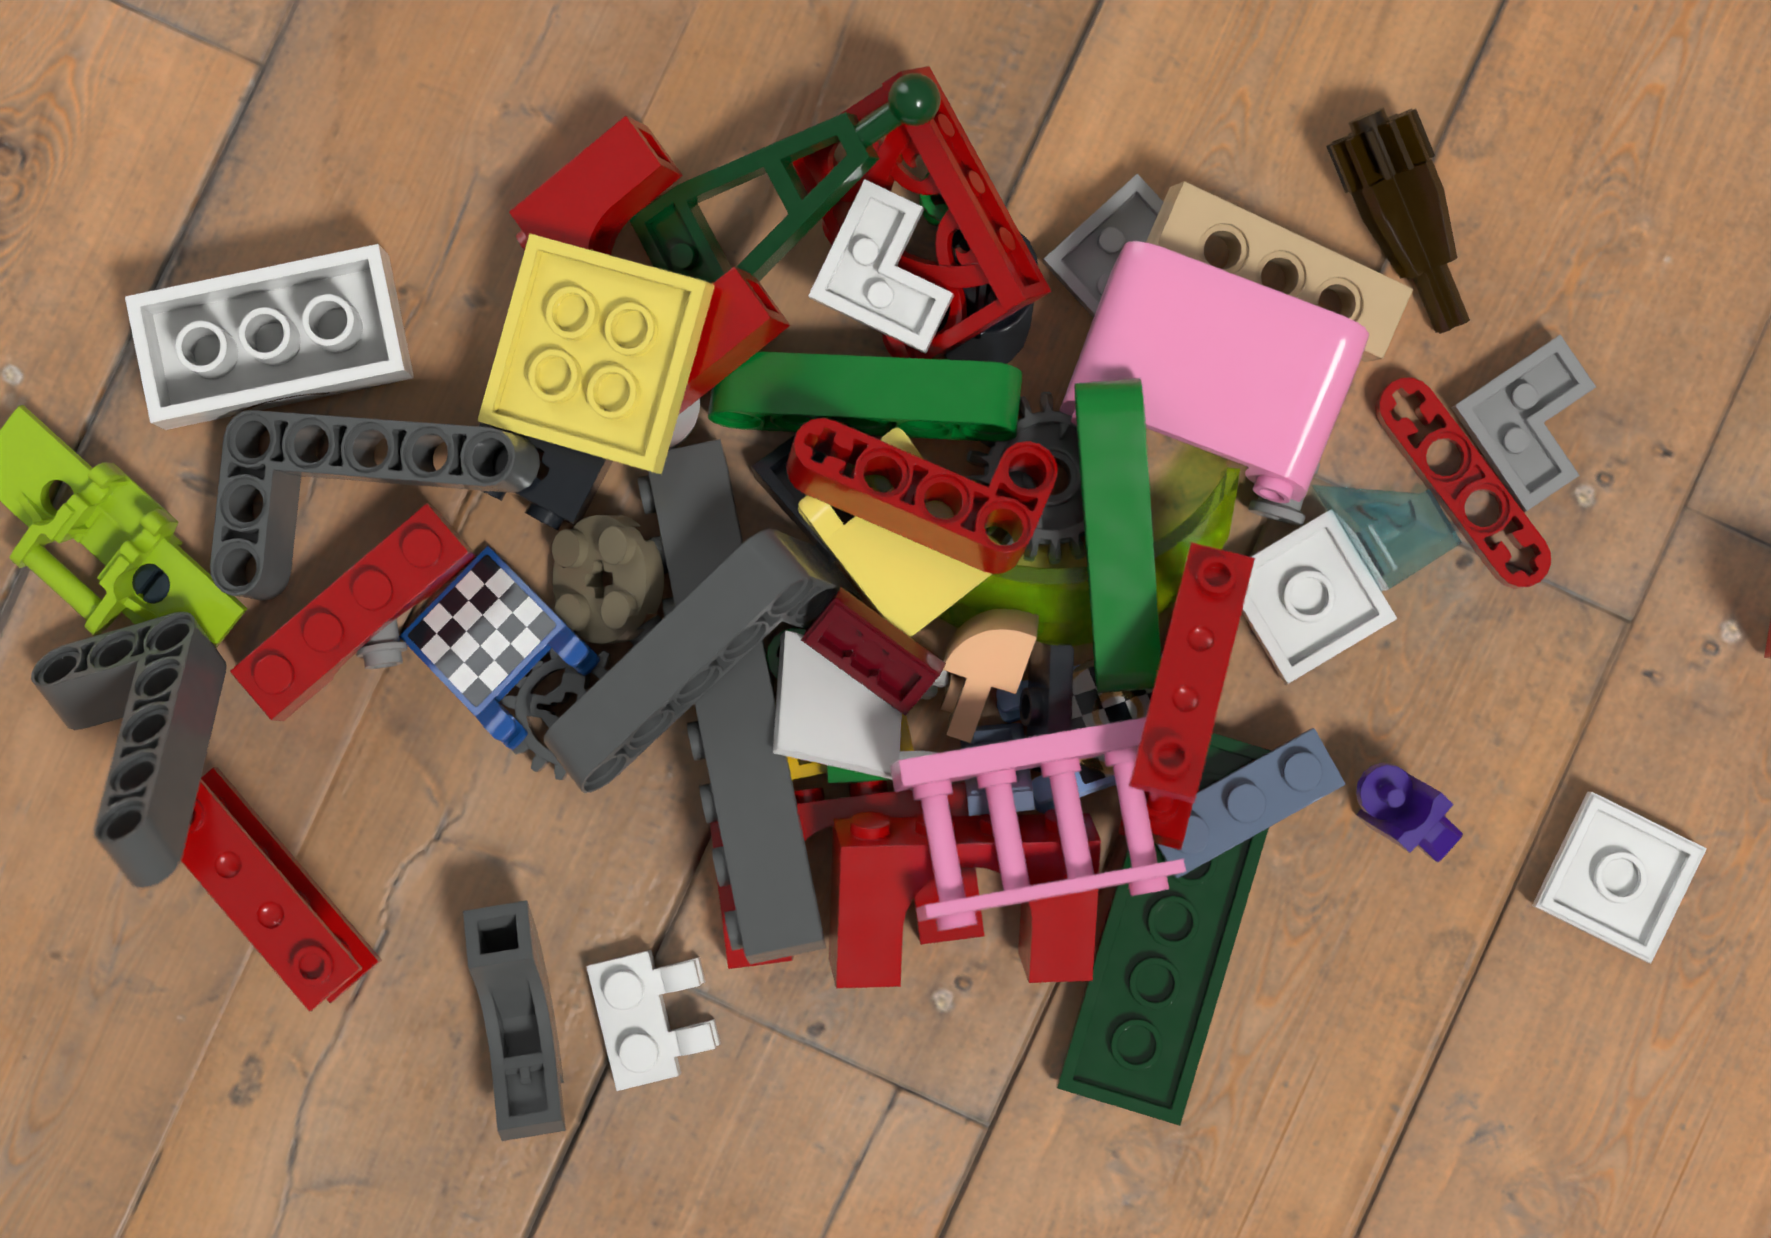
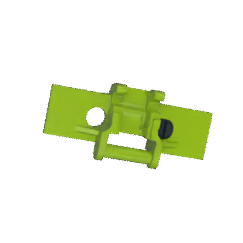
[0,405,248,648]

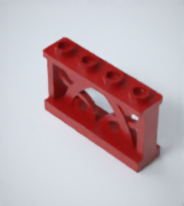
[792,66,1052,359]

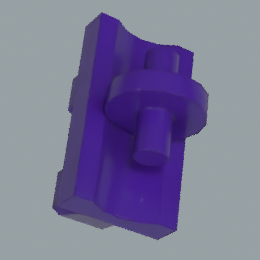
[1356,762,1463,863]

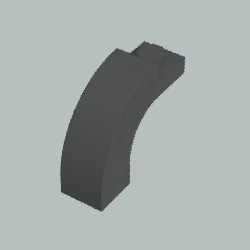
[463,900,566,1141]

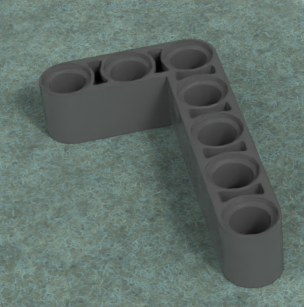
[210,410,540,600]
[544,529,863,793]
[31,612,226,888]

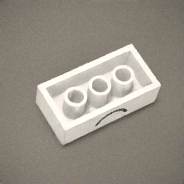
[125,244,414,430]

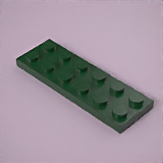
[1056,733,1271,1126]

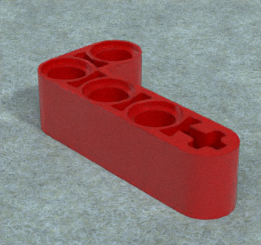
[786,418,1058,574]

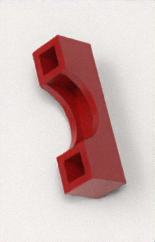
[230,503,477,721]

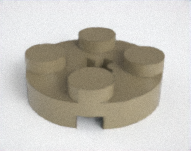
[552,515,664,644]

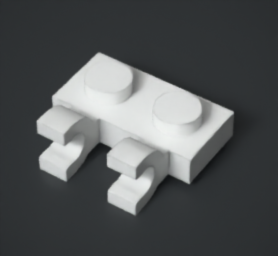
[586,950,721,1091]

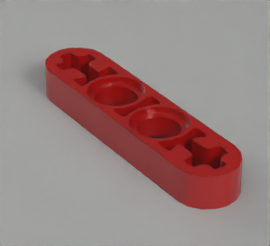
[1375,377,1551,589]

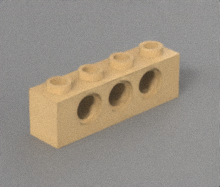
[1146,181,1413,364]

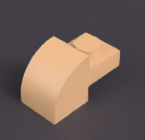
[940,608,1039,743]

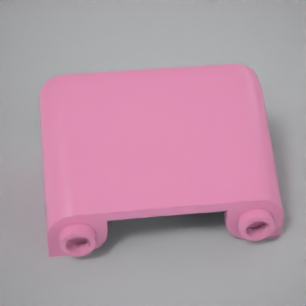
[1059,241,1369,503]

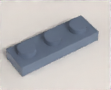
[1156,728,1346,878]

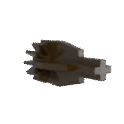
[1326,108,1470,334]

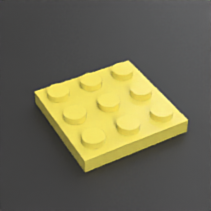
[477,234,715,474]

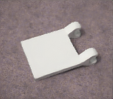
[773,630,949,790]

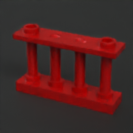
[1118,542,1255,850]
[181,767,382,1012]

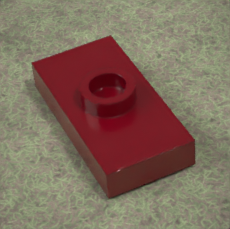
[801,587,946,716]

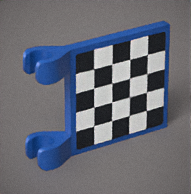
[399,546,600,750]

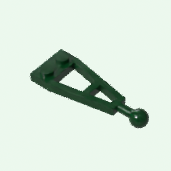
[629,73,940,284]

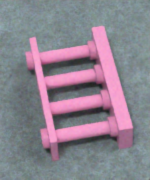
[890,717,1186,931]

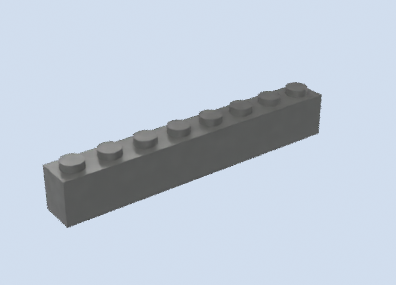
[638,439,826,964]

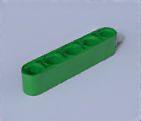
[708,351,1023,442]
[1074,378,1161,693]

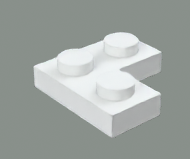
[808,179,954,354]

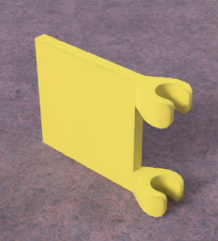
[798,427,992,637]

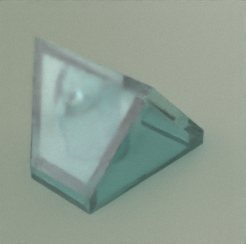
[1312,485,1462,592]

